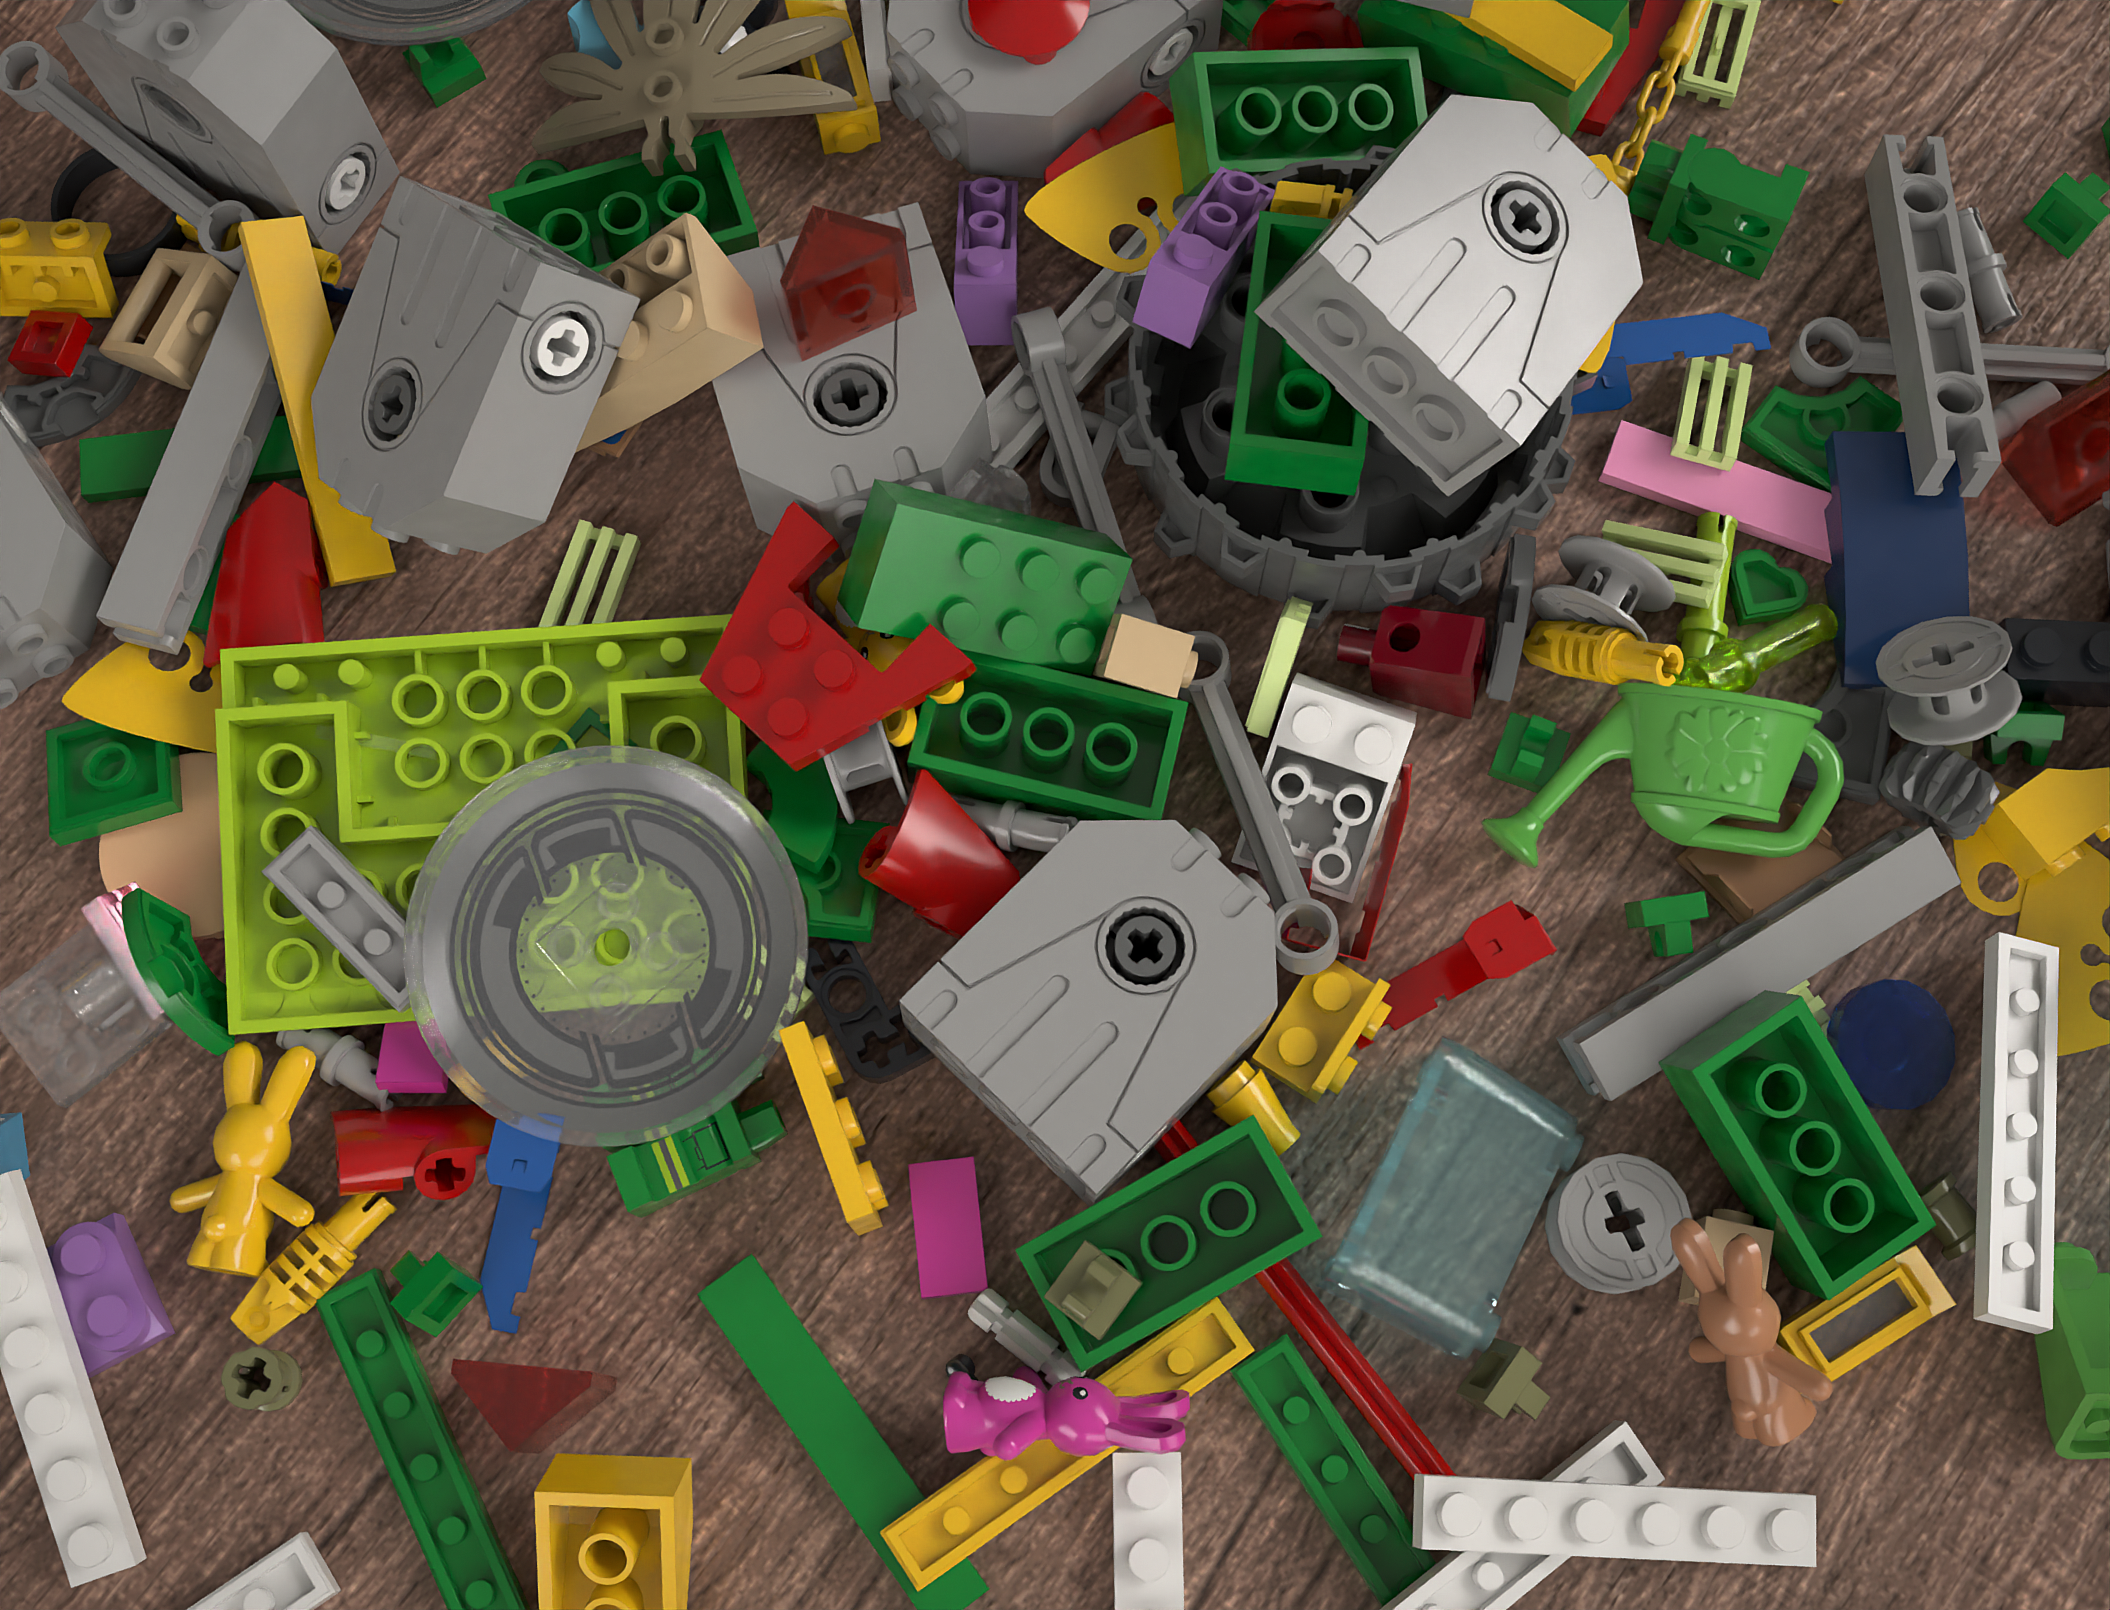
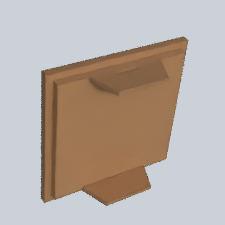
[1675,797,1846,925]

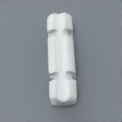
[968,1289,1086,1386]

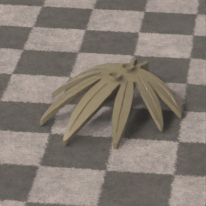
[532,0,857,177]

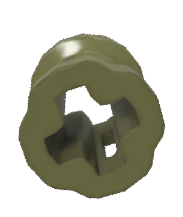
[1918,1171,1977,1261]
[221,1347,303,1412]

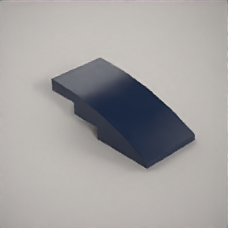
[1824,431,1970,689]

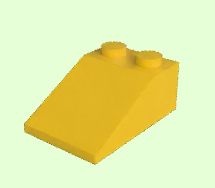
[534,1453,693,1610]

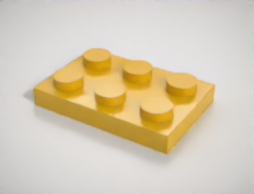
[778,1021,889,1236]

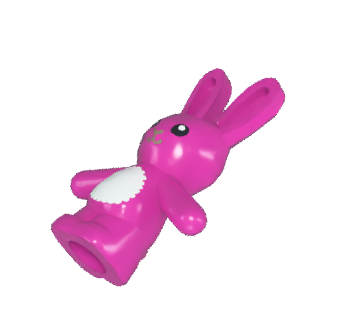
[943,1366,1190,1461]

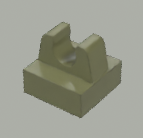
[1044,1241,1143,1340]
[1456,1337,1550,1420]

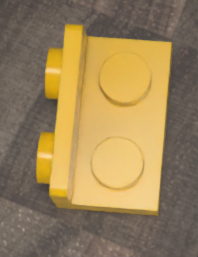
[0,218,119,318]
[1250,959,1392,1104]

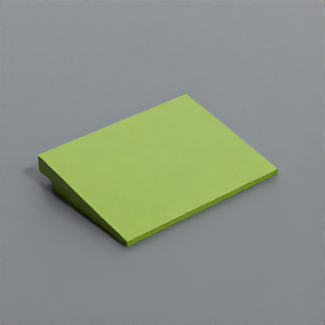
[215,614,759,1035]

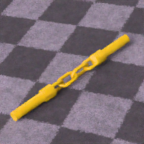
[1611,0,1711,198]

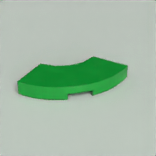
[746,740,839,875]
[121,887,235,1056]

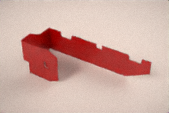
[1281,764,1412,962]
[1355,900,1557,1050]

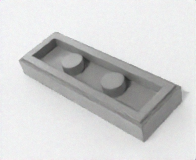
[262,825,426,1013]

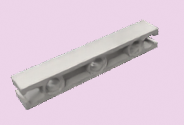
[1864,134,2001,497]
[96,261,282,655]
[1556,826,1962,1101]

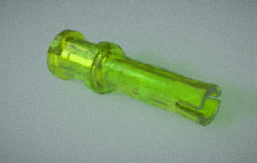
[1671,603,1838,693]

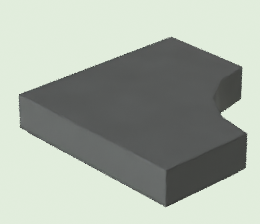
[1789,668,1897,805]

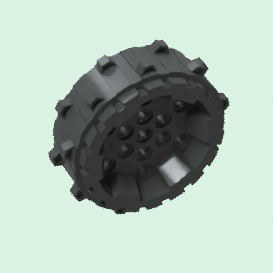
[1105,145,1598,629]

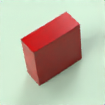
[7,310,93,378]

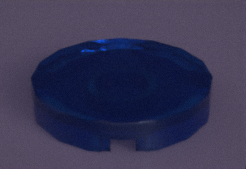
[1827,979,1956,1110]

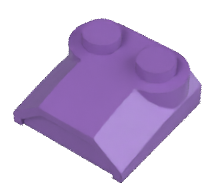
[46,1213,175,1379]

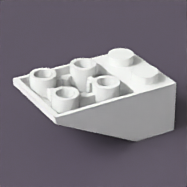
[1231,672,1417,903]

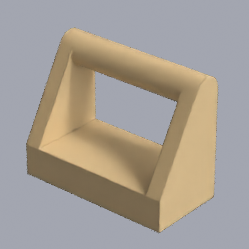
[99,248,238,390]

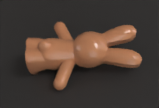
[1670,1218,1833,1447]

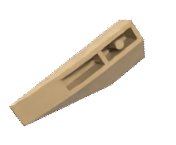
[575,213,764,452]

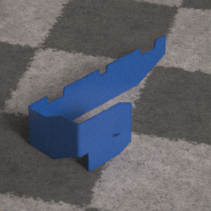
[1570,312,1771,415]
[480,1111,566,1334]

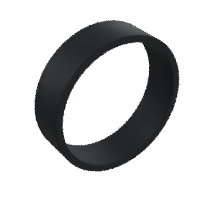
[50,148,188,277]

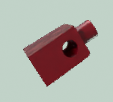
[1337,605,1486,719]

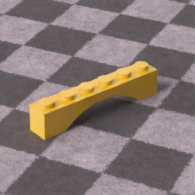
[1980,767,2110,881]

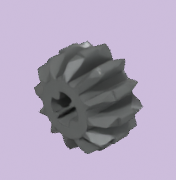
[1878,741,2000,840]

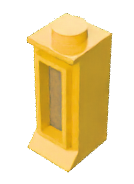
[784,0,881,155]
[1776,1245,1957,1394]

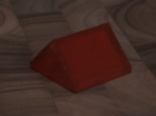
[780,205,917,362]
[2000,369,2110,527]
[451,1359,617,1454]

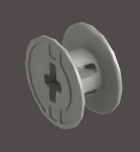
[1531,535,1676,642]
[1876,616,2022,745]
[823,720,909,824]
[1545,1153,1692,1295]

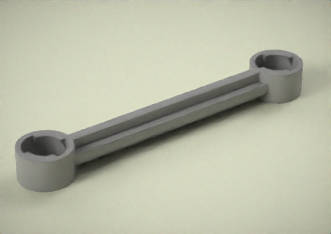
[0,41,262,272]
[1011,306,1158,625]
[1789,317,2110,402]
[1178,631,1339,975]

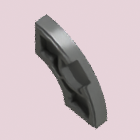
[3,344,142,447]
[1485,533,1536,702]

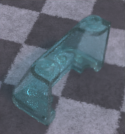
[1316,1035,1584,1361]

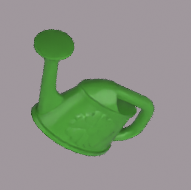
[1481,683,1844,869]

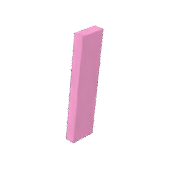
[1598,420,1832,564]

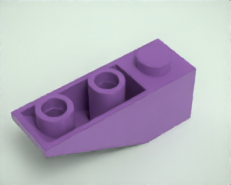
[1132,166,1275,348]
[954,177,1018,345]

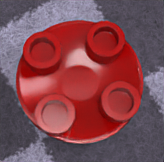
[968,0,1090,65]

